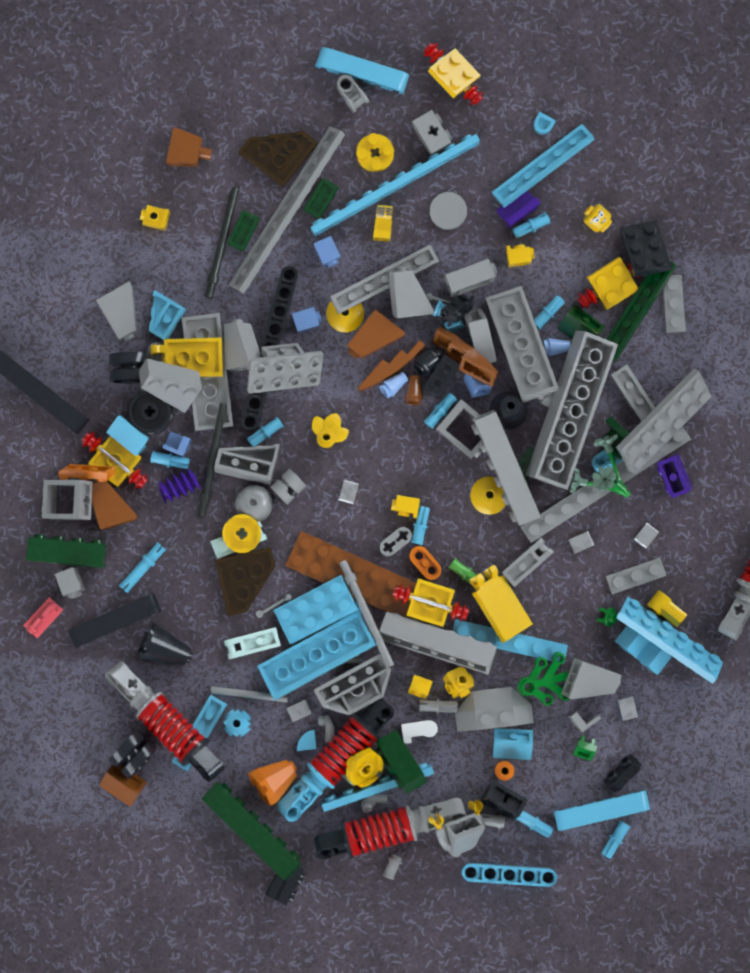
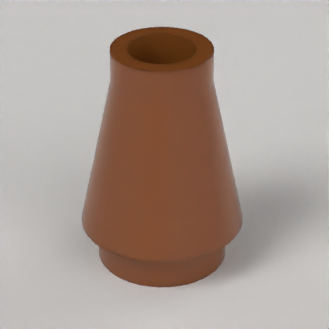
[404,376,423,405]

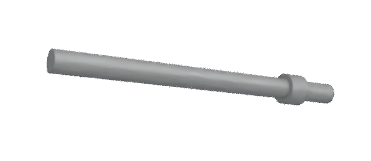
[339,560,394,668]

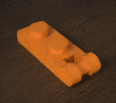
[58,464,115,482]

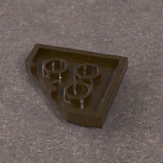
[238,131,318,188]
[215,547,276,617]

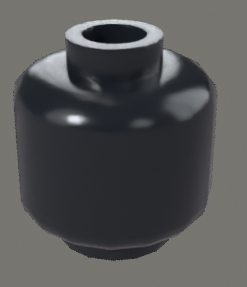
[413,348,442,376]

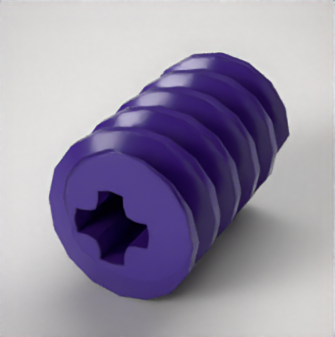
[158,468,201,504]

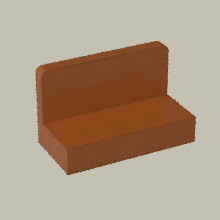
[99,765,147,807]

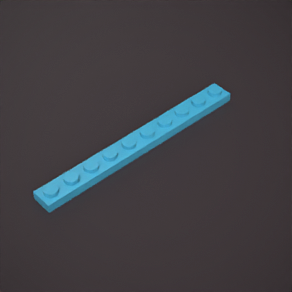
[311,134,480,236]

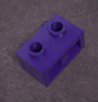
[657,453,693,498]

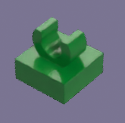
[573,736,597,761]

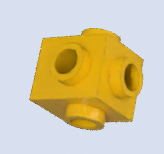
[443,666,474,698]

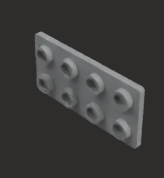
[247,343,323,394]

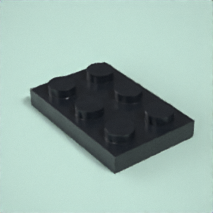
[620,220,672,277]

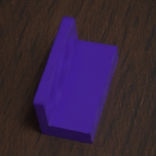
[497,190,541,229]

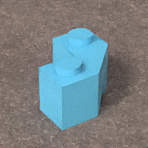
[615,626,671,675]

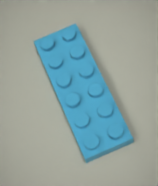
[616,597,723,684]
[258,610,376,700]

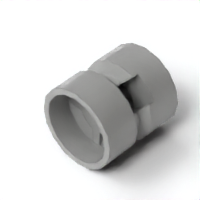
[270,469,306,505]

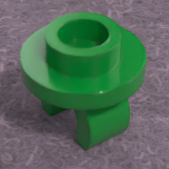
[597,607,618,627]

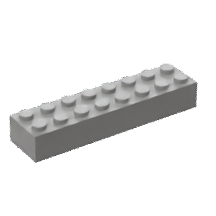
[525,331,618,490]

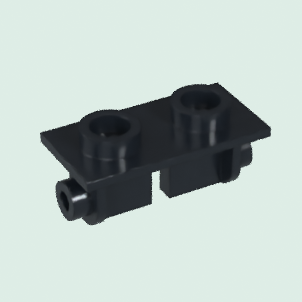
[440,294,474,327]
[604,754,642,792]

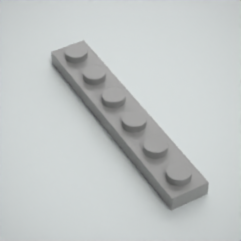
[330,245,439,314]

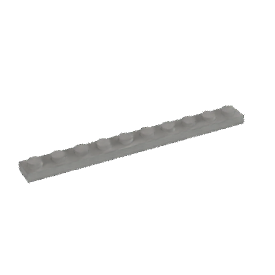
[229,126,345,294]
[520,426,691,543]

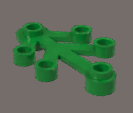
[517,652,570,706]

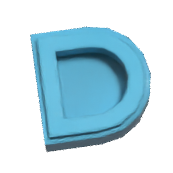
[533,112,556,134]

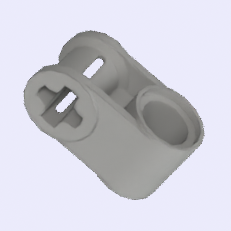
[337,75,369,113]

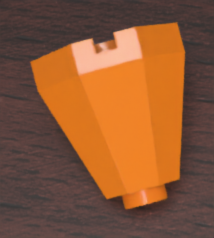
[247,760,297,806]

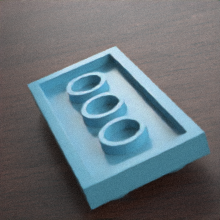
[274,575,359,645]

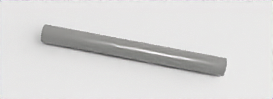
[211,686,288,703]

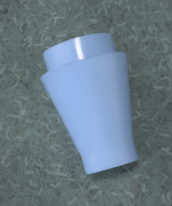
[542,338,571,357]
[379,372,408,398]

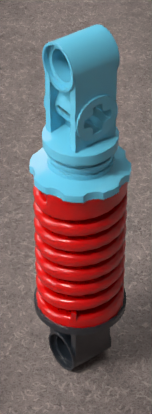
[277,698,394,822]

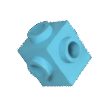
[223,709,251,737]

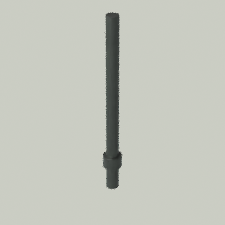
[205,187,239,299]
[197,403,227,517]

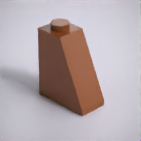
[347,309,405,359]
[92,479,138,530]

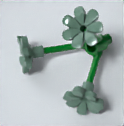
[570,434,631,498]

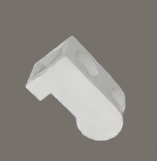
[401,720,438,744]

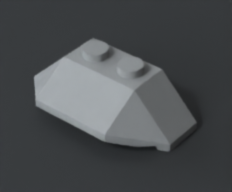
[314,653,391,715]
[455,687,534,732]

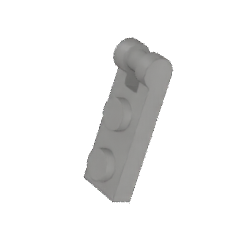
[502,538,554,587]

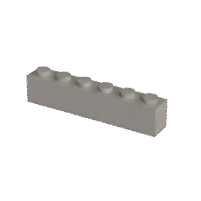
[471,410,541,526]
[379,612,497,675]

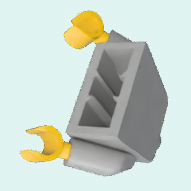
[428,799,485,857]

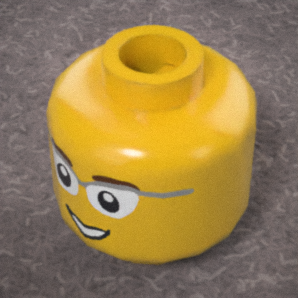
[583,204,612,232]

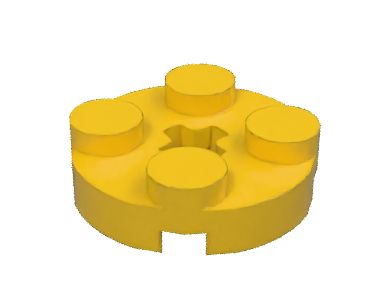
[356,133,394,172]
[222,514,261,553]
[346,748,383,787]

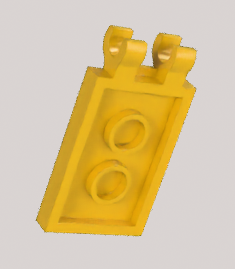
[151,338,223,377]
[469,565,533,643]

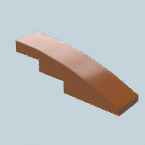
[432,326,498,387]
[358,340,425,392]

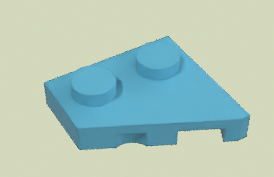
[149,290,186,340]

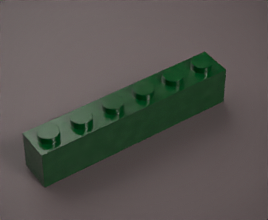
[201,782,302,881]

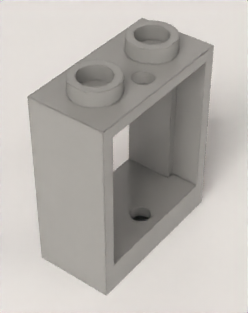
[444,259,497,298]
[436,400,482,459]
[42,480,93,520]

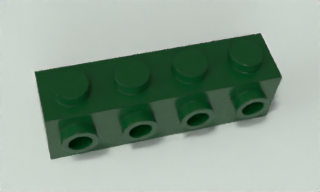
[26,534,107,568]

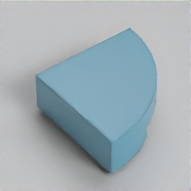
[444,320,465,333]
[297,730,316,751]

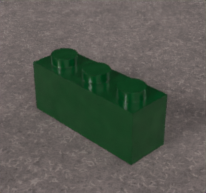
[376,730,427,794]

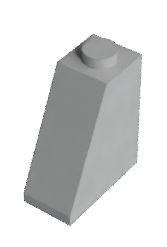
[389,266,434,318]
[96,281,137,342]
[463,309,497,365]
[224,319,262,371]
[561,658,622,699]

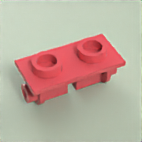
[23,597,63,639]

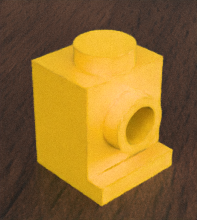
[140,205,170,231]
[505,244,535,268]
[391,495,420,519]
[408,675,433,699]

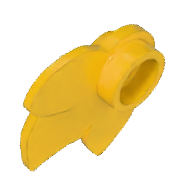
[312,413,349,448]

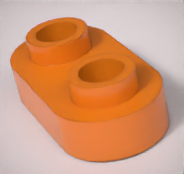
[409,546,441,580]

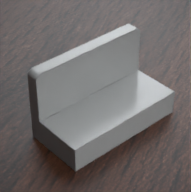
[568,712,601,732]

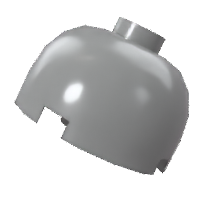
[235,485,273,522]

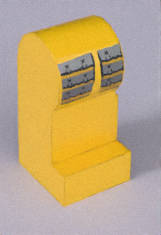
[373,205,393,242]

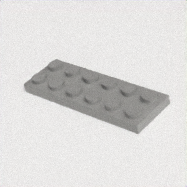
[485,286,559,403]
[182,313,234,431]
[616,369,712,474]

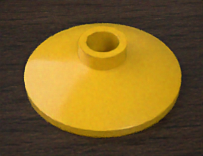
[326,301,364,332]
[470,476,506,515]

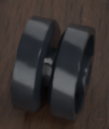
[109,352,151,384]
[129,391,173,435]
[109,730,158,779]

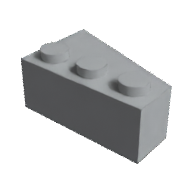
[139,359,202,413]
[214,444,280,486]

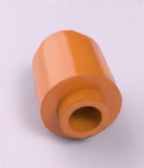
[494,760,514,781]

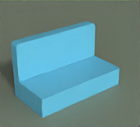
[106,415,149,456]
[493,728,533,760]

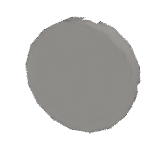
[430,192,467,230]

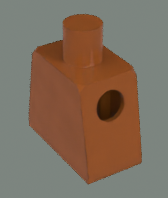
[166,127,213,167]

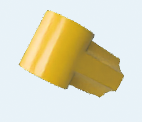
[647,590,687,627]

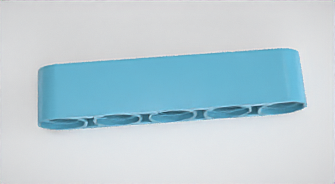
[315,47,409,94]
[554,790,650,831]
[461,863,557,887]

